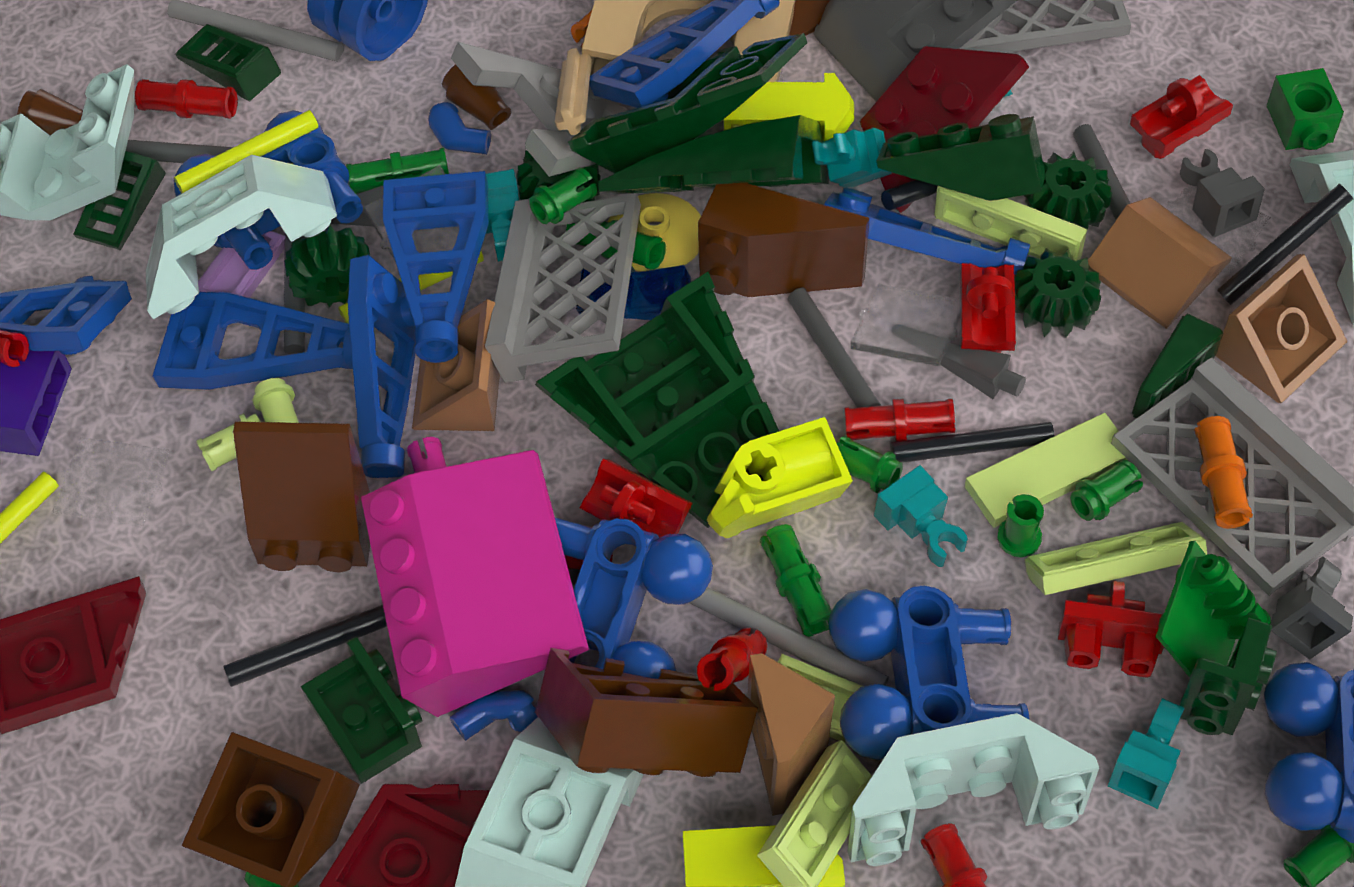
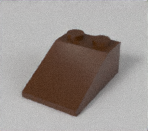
[698,183,870,297]
[233,422,370,573]

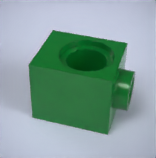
[1266,68,1344,150]

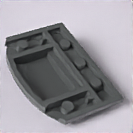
[813,0,1017,102]

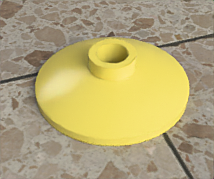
[607,193,701,274]

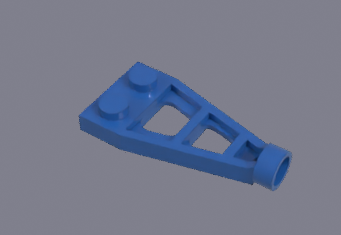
[589,0,780,108]
[383,171,489,363]
[824,188,1030,276]
[348,255,416,478]
[0,281,132,355]
[153,292,376,390]

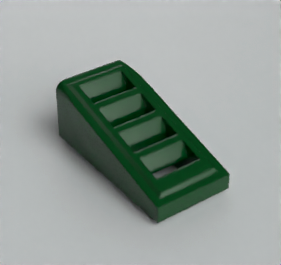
[175,24,281,102]
[73,151,166,250]
[1132,313,1223,418]

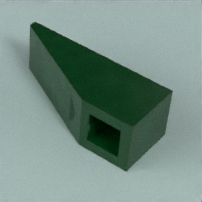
[876,114,1045,201]

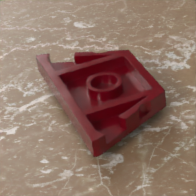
[859,46,1029,213]
[0,576,146,734]
[319,784,490,887]

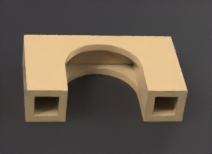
[582,0,795,82]

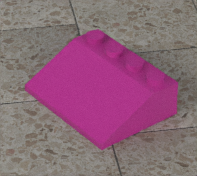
[361,450,589,717]

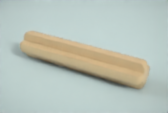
[555,48,592,135]

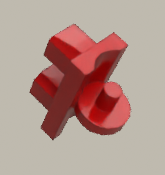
[1130,75,1233,159]
[960,263,1016,353]
[579,458,693,538]
[1058,580,1164,678]

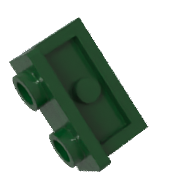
[1179,618,1277,736]
[300,637,423,784]

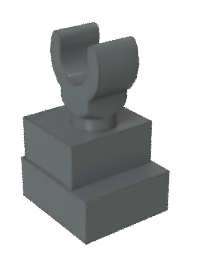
[1180,149,1265,238]
[1271,556,1353,660]

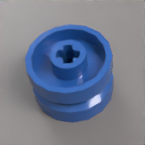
[307,0,428,61]

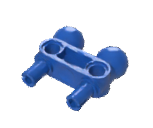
[174,110,363,270]
[555,518,713,679]
[829,586,1029,760]
[1264,662,1354,844]

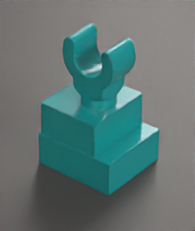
[812,128,892,188]
[486,169,519,262]
[874,465,968,567]
[1107,698,1184,809]

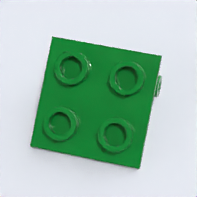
[1156,541,1271,678]

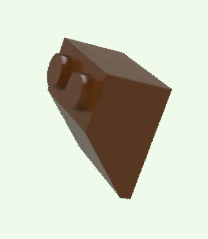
[182,732,360,887]

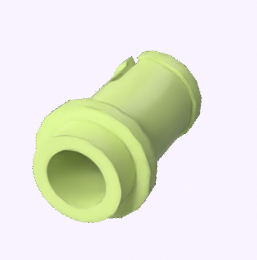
[252,378,299,423]
[196,413,260,472]

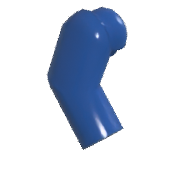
[428,102,491,155]
[449,690,538,741]

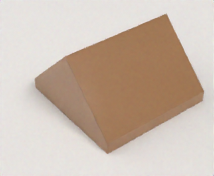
[1088,197,1232,329]
[1215,254,1348,403]
[412,299,500,431]
[747,653,835,816]

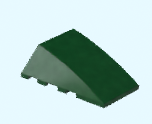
[568,33,808,174]
[599,115,830,194]
[535,271,779,528]

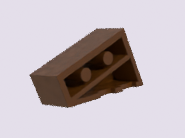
[535,648,758,777]

